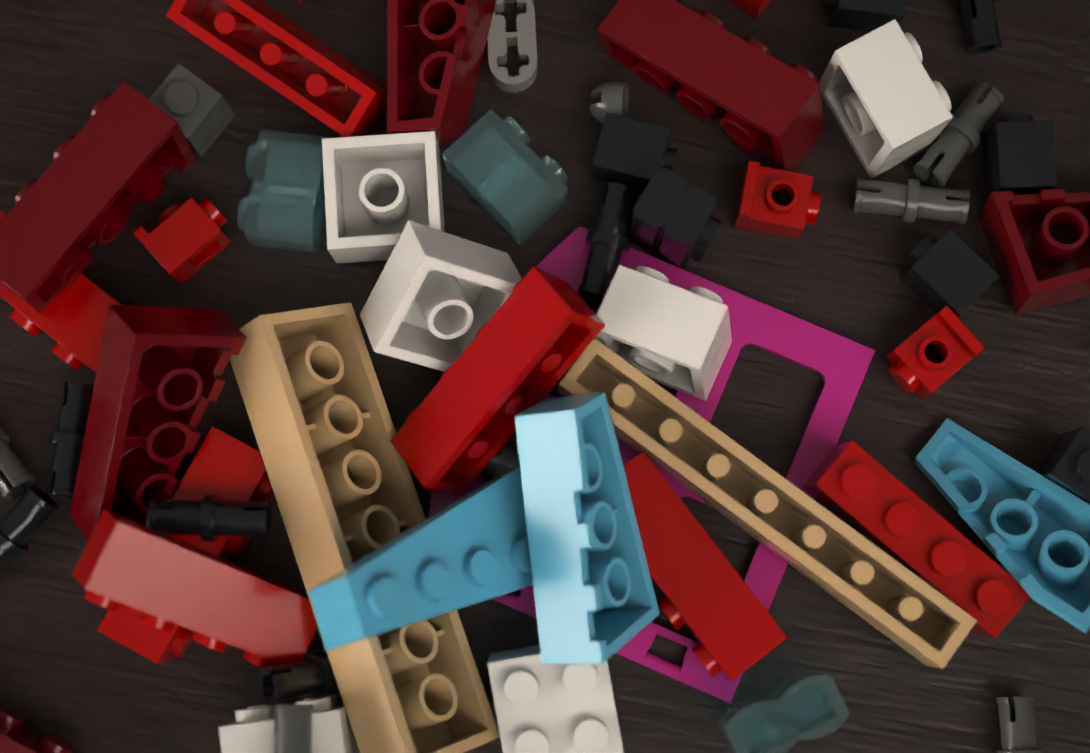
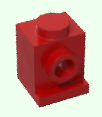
[733,161,821,239]
[133,196,231,285]
[885,306,985,399]

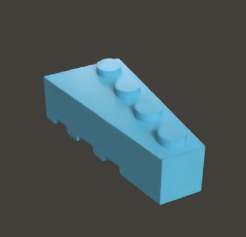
[515,392,660,664]
[308,467,533,651]

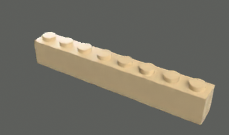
[558,338,977,669]

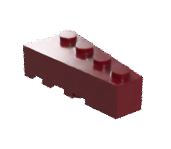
[387,0,496,148]
[597,0,824,172]
[0,81,196,314]
[978,189,1090,316]
[70,305,247,541]

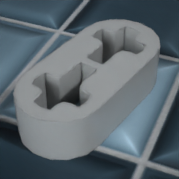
[487,0,538,93]

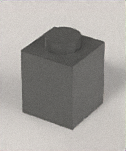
[149,63,235,157]

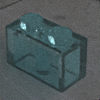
[442,109,568,245]

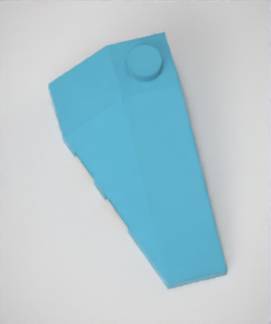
[915,418,1090,634]

